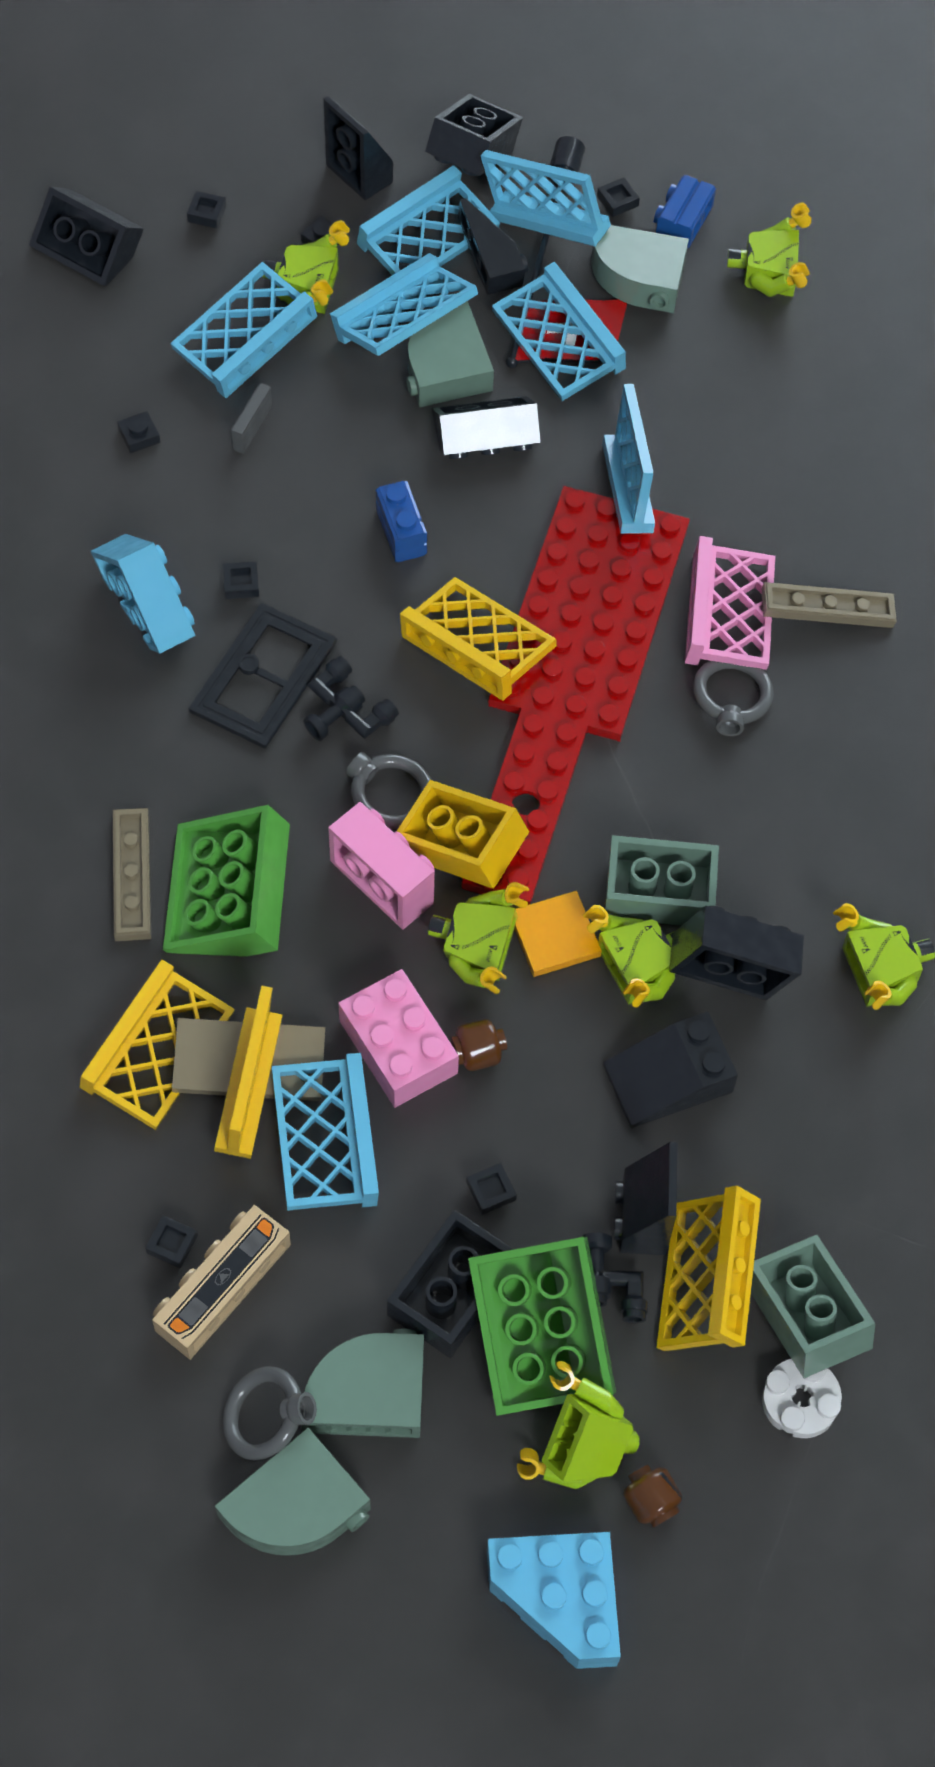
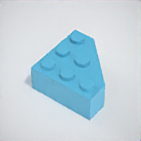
[90,534,196,654]
[487,1532,621,1669]

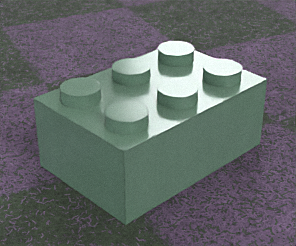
[605,835,719,925]
[751,1235,875,1378]

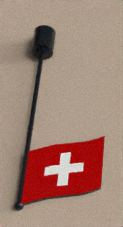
[506,136,628,368]

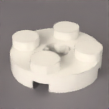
[762,1359,842,1438]

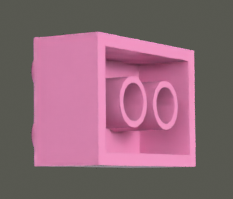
[328,802,435,930]
[338,969,459,1108]

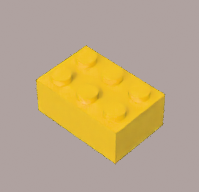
[397,780,529,889]

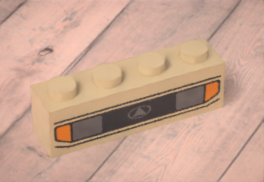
[152,1205,291,1360]

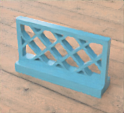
[481,150,611,246]
[357,165,500,275]
[330,253,478,356]
[492,261,626,401]
[170,262,317,398]
[602,384,655,533]
[272,1053,379,1211]

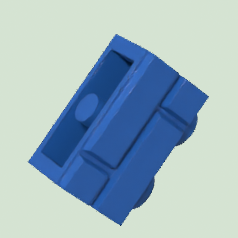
[653,175,716,249]
[376,481,427,562]

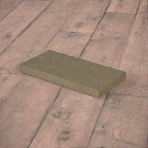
[172,1018,325,1102]

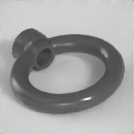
[693,660,774,736]
[346,752,432,830]
[223,1366,317,1461]

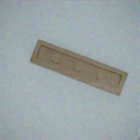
[761,582,897,628]
[113,808,151,941]

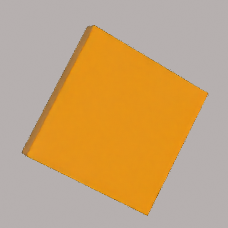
[514,890,602,977]

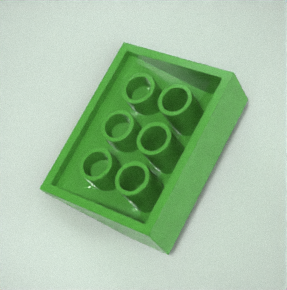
[163,805,290,956]
[468,1237,616,1416]

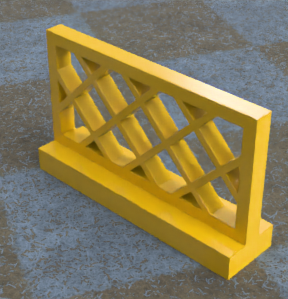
[400,577,557,701]
[79,959,235,1130]
[214,986,282,1159]
[656,1185,761,1351]

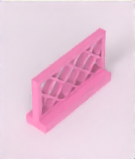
[685,536,775,670]

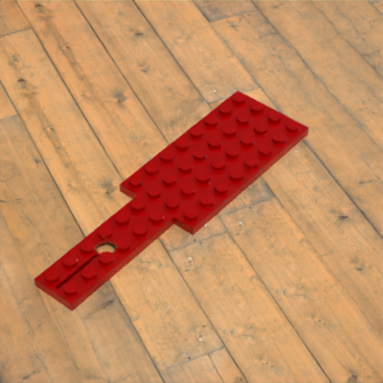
[462,486,690,905]

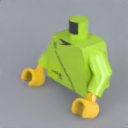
[727,202,812,297]
[262,220,350,314]
[428,882,529,994]
[833,903,935,1010]
[583,905,675,1008]
[517,1361,639,1489]

